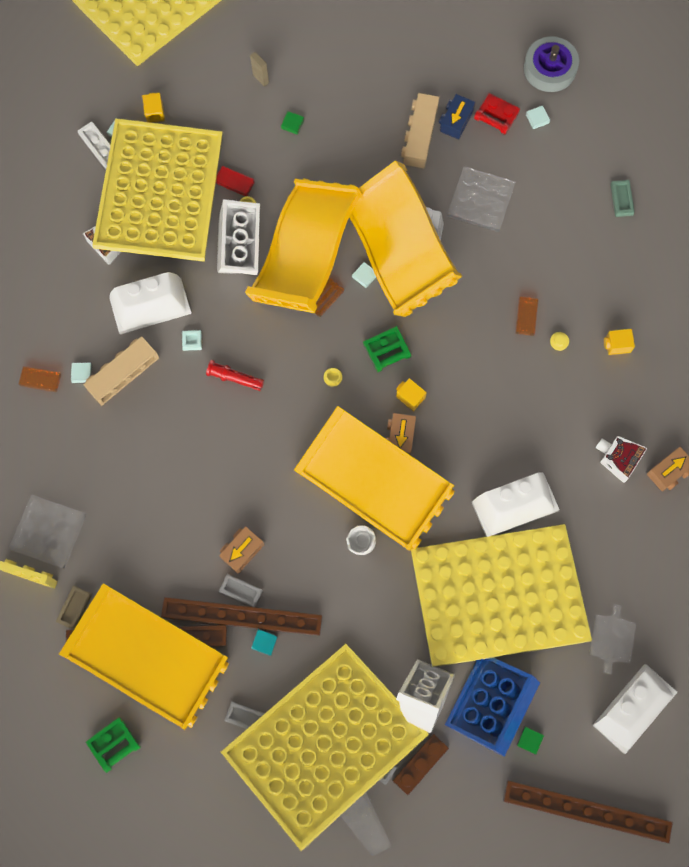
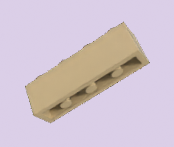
[401,93,439,169]
[83,336,159,406]

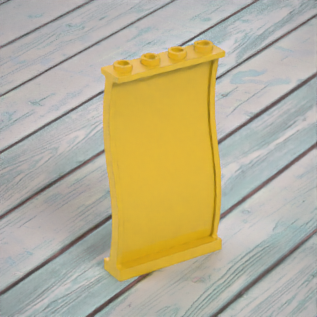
[349,160,462,317]
[245,179,364,313]
[294,406,455,551]
[59,583,230,730]

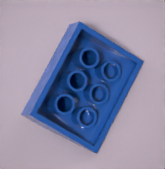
[445,658,540,757]

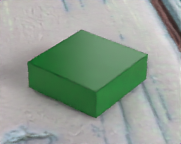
[281,111,304,135]
[517,727,544,755]

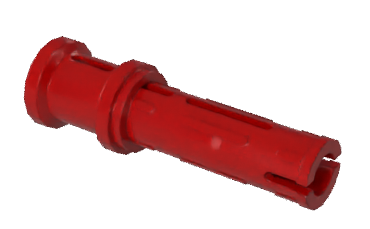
[206,360,264,391]

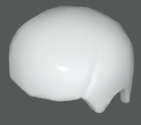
[346,525,376,555]

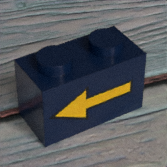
[439,94,475,140]

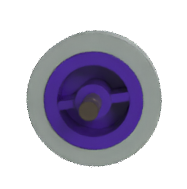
[524,36,579,92]

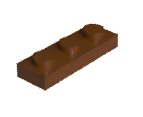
[393,734,449,795]

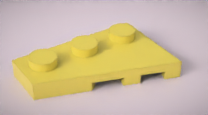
[0,559,58,589]

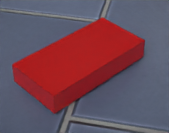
[216,166,255,196]

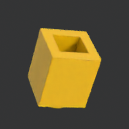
[142,93,165,123]
[604,329,635,355]
[396,378,427,412]

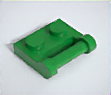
[363,326,412,373]
[85,717,141,773]

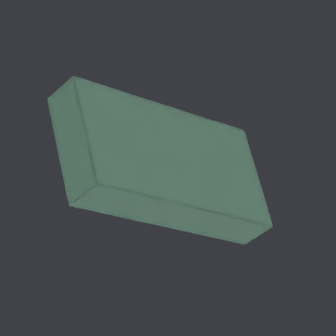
[610,180,635,217]

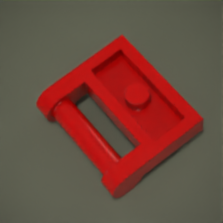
[474,93,520,135]

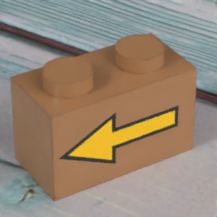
[386,413,416,456]
[647,447,689,492]
[219,526,265,574]

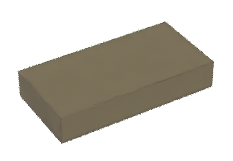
[250,52,269,87]
[55,585,92,630]

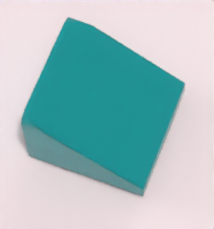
[251,629,278,656]

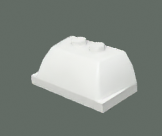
[217,199,260,275]
[110,272,192,334]
[472,472,559,537]
[396,659,455,733]
[593,664,677,754]

